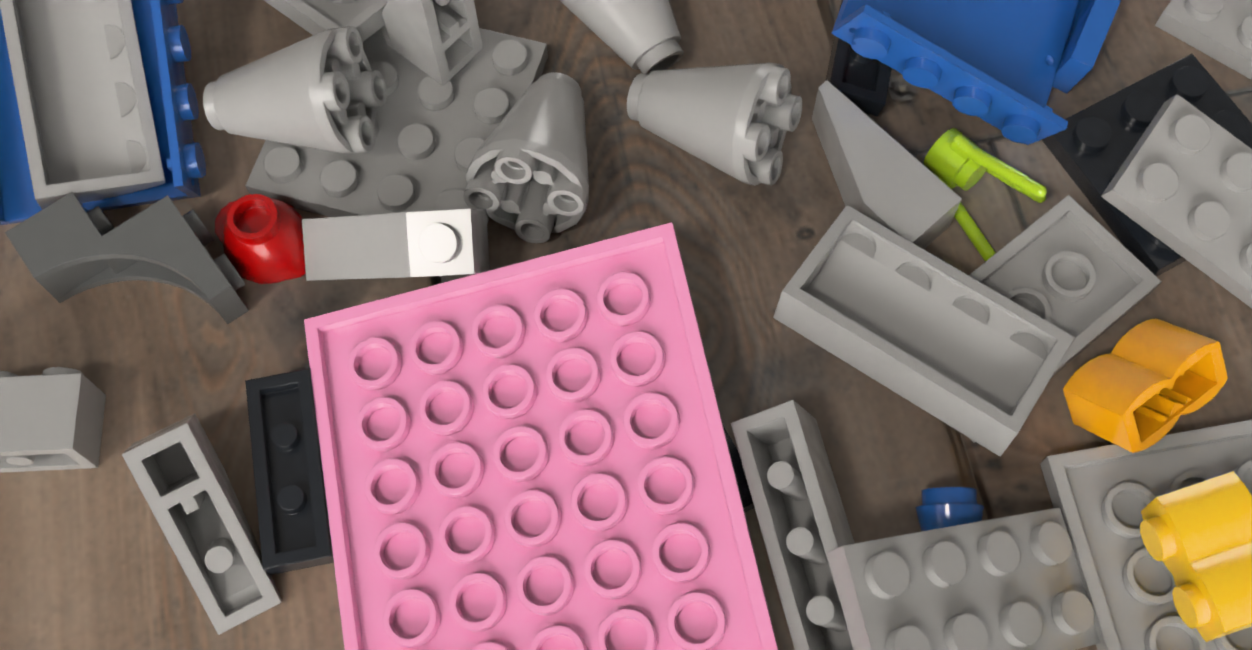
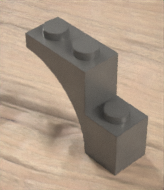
[5,192,249,324]

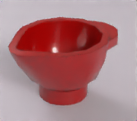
[215,194,306,284]

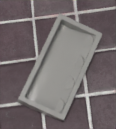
[0,0,165,210]
[773,205,1075,456]

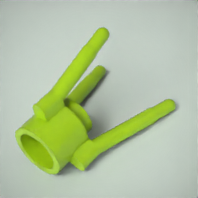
[923,128,1047,261]

